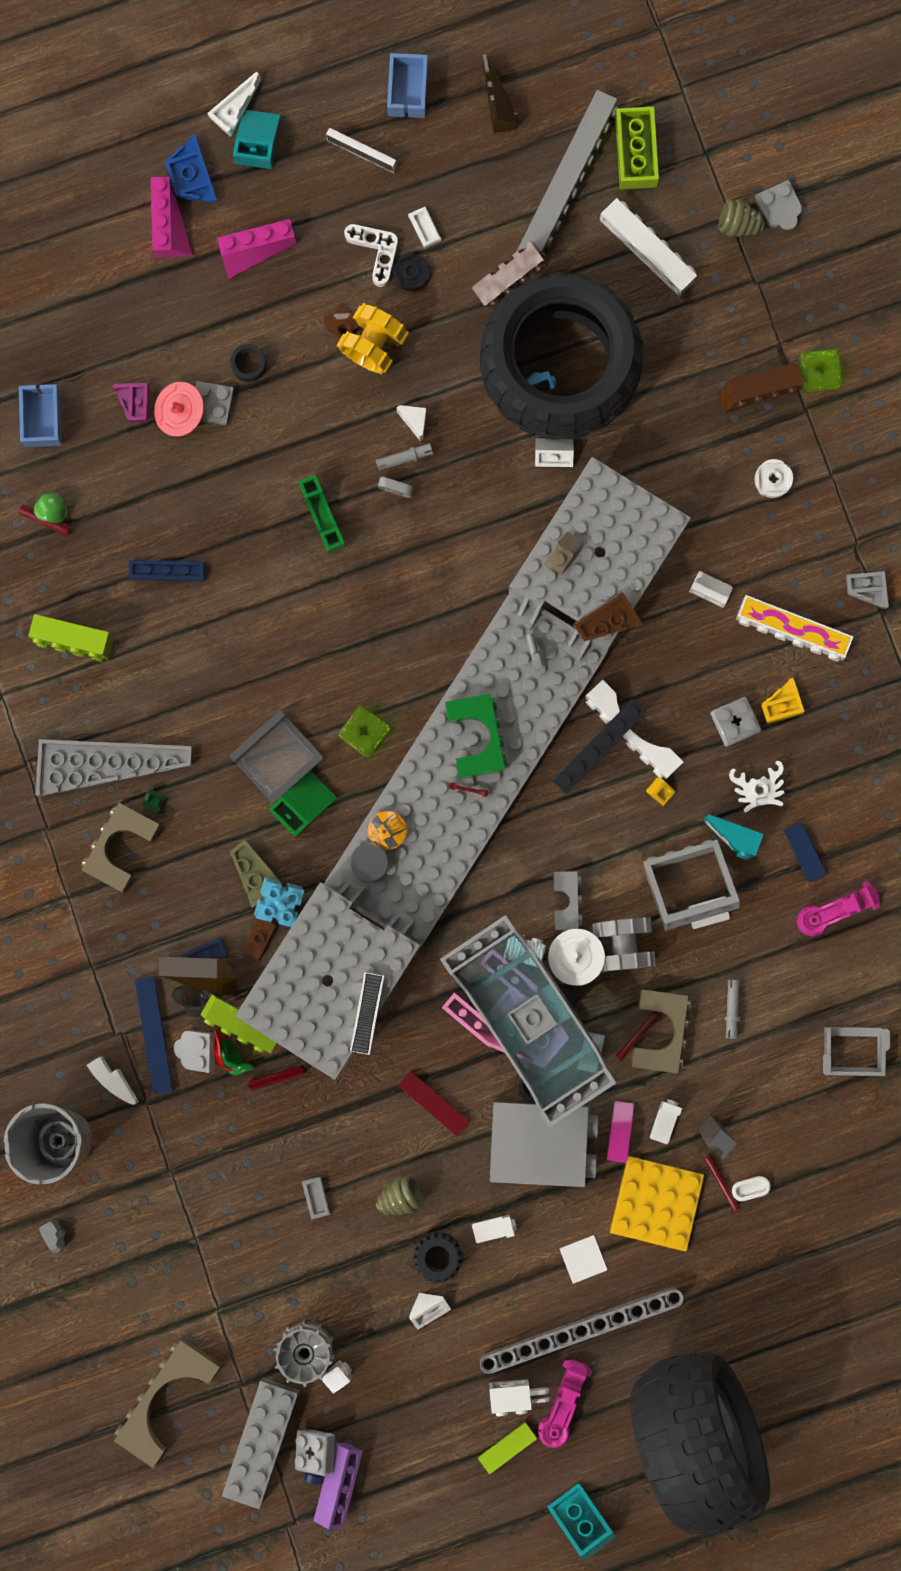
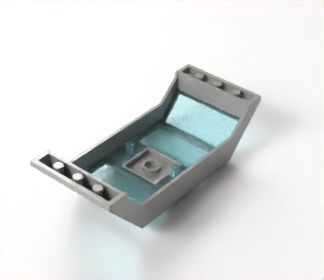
[440,915,617,1127]

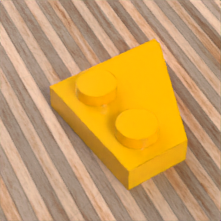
[761,678,804,723]

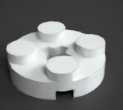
[754,459,793,498]

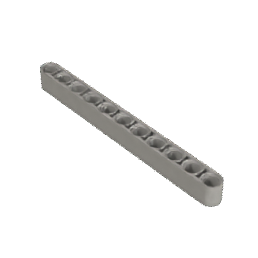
[480,1287,683,1374]

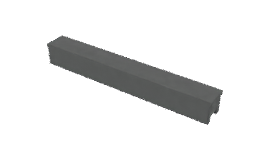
[697,1114,737,1159]

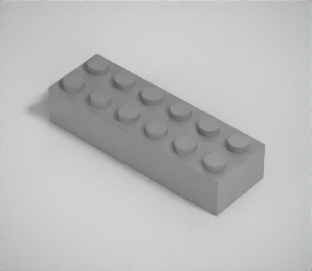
[222,1377,299,1509]

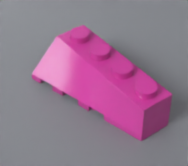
[151,177,193,258]
[217,219,296,280]

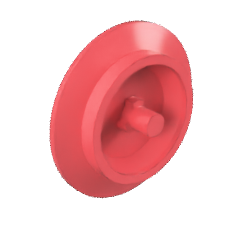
[154,382,204,437]

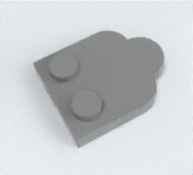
[754,180,802,230]
[174,1030,215,1073]

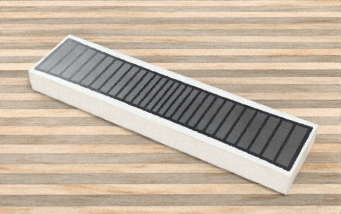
[326,128,397,173]
[350,973,384,1055]

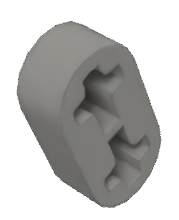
[377,477,414,498]

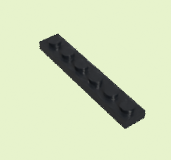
[553,698,647,794]

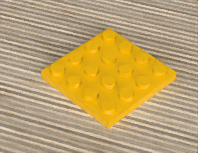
[610,1156,704,1252]

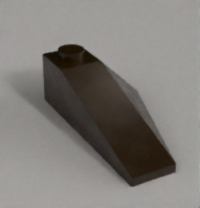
[482,54,519,133]
[159,956,237,995]

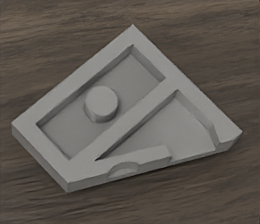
[846,571,889,609]

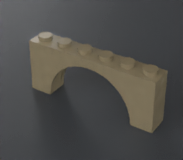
[114,1338,222,1468]

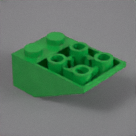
[268,771,337,838]

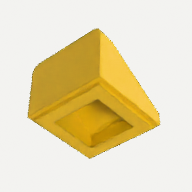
[646,777,676,806]

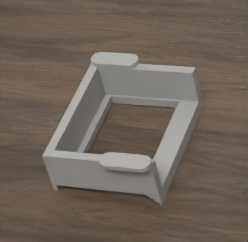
[823,1027,890,1076]

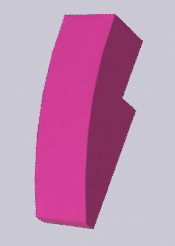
[606,1101,634,1163]

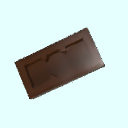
[242,919,276,960]

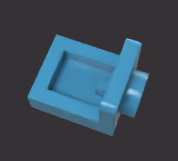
[527,371,557,394]

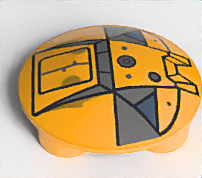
[368,811,407,850]

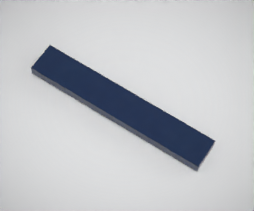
[135,976,173,1095]

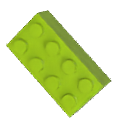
[615,107,659,189]
[28,614,115,662]

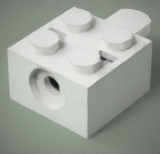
[489,1379,550,1416]

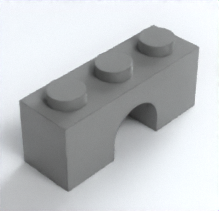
[554,871,582,931]

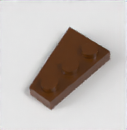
[573,592,643,641]

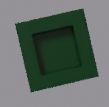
[141,788,167,814]

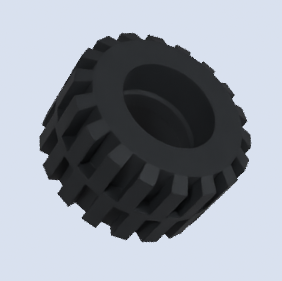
[413,1231,462,1284]

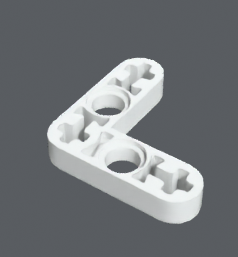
[344,224,398,287]

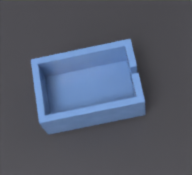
[387,53,428,118]
[19,384,62,447]

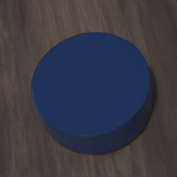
[304,1472,325,1485]

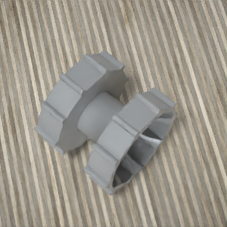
[592,917,656,972]
[274,1319,335,1387]

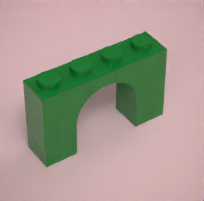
[445,693,508,780]

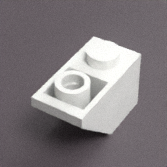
[322,1360,352,1394]

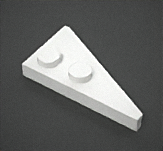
[207,72,261,136]

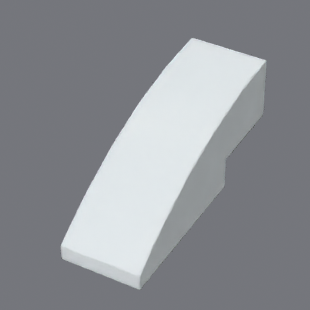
[87,1057,139,1105]

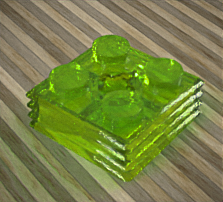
[799,349,842,392]
[338,705,390,758]

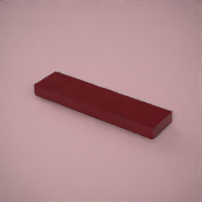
[398,1071,470,1136]

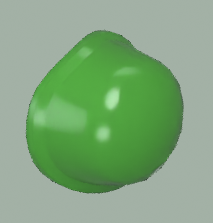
[34,492,68,523]

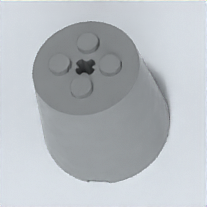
[4,1104,93,1184]

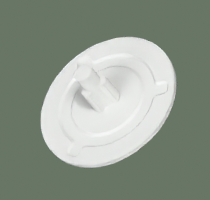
[548,929,605,986]

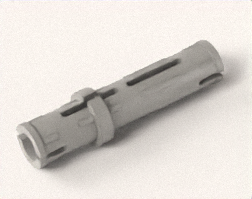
[376,443,433,471]
[725,980,740,1039]

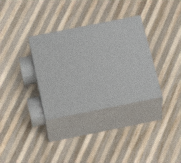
[490,1101,598,1187]

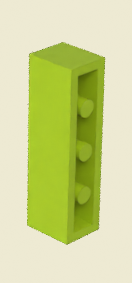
[200,995,276,1053]

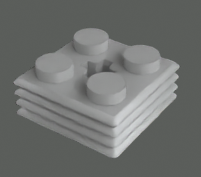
[710,696,761,747]
[295,1428,335,1476]

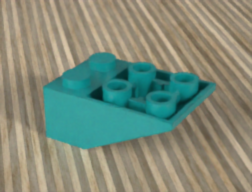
[233,110,281,169]

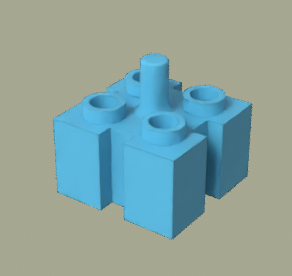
[254,877,304,927]

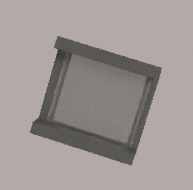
[229,710,324,805]

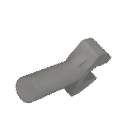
[526,633,542,670]

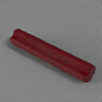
[18,504,71,536]
[248,1065,305,1091]

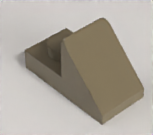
[545,532,583,575]

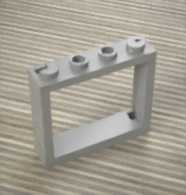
[643,840,740,931]

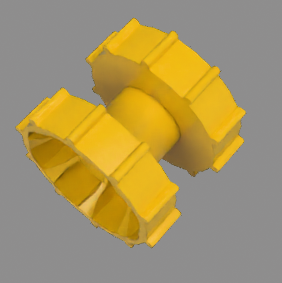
[337,303,409,375]

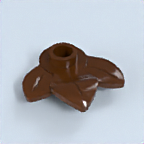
[324,304,360,340]

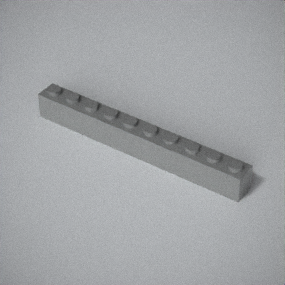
[516,90,618,256]

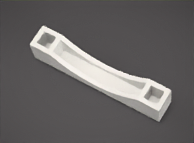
[586,680,683,780]

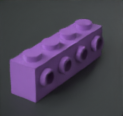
[314,1443,363,1529]

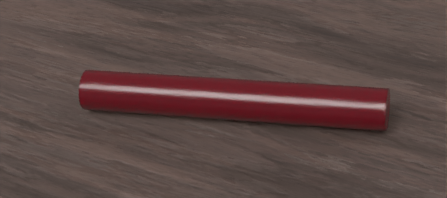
[616,1012,659,1061]
[704,1155,740,1210]

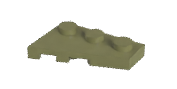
[230,839,282,908]

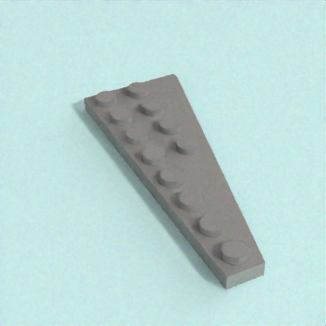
[35,739,192,796]

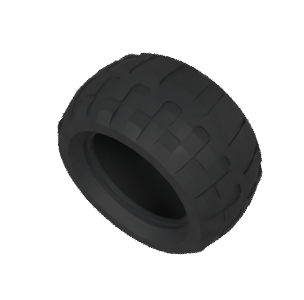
[480,272,644,440]
[630,1351,771,1535]

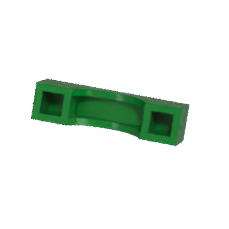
[298,474,346,555]

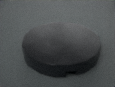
[393,253,430,292]

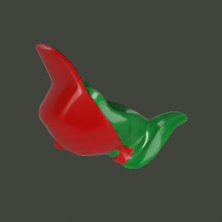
[214,1028,254,1075]

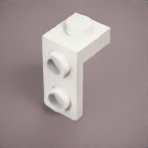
[650,1099,682,1144]
[472,1215,517,1243]

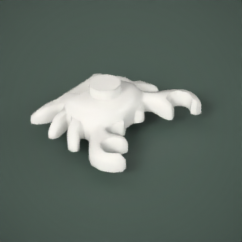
[729,761,784,812]

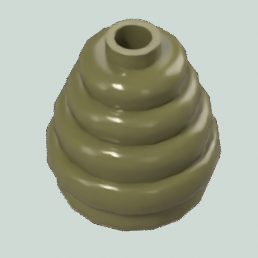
[718,199,764,237]
[376,1175,423,1216]

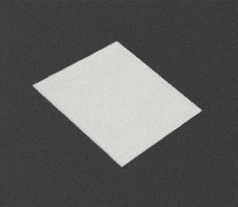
[559,1235,607,1283]

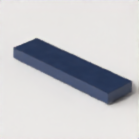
[128,560,205,582]

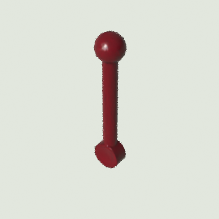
[449,782,489,797]

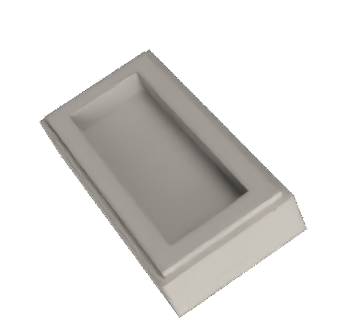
[302,1176,331,1220]

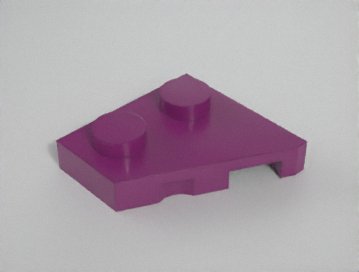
[113,383,150,422]

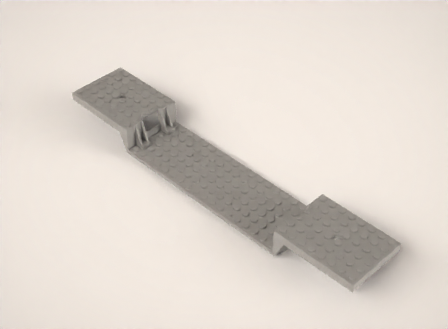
[235,457,690,1080]

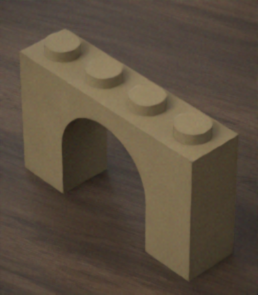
[81,803,162,893]
[630,989,691,1073]

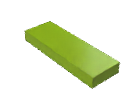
[478,1422,537,1475]

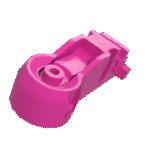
[796,881,880,936]
[538,1359,592,1449]

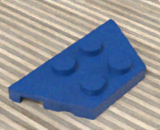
[165,134,218,203]

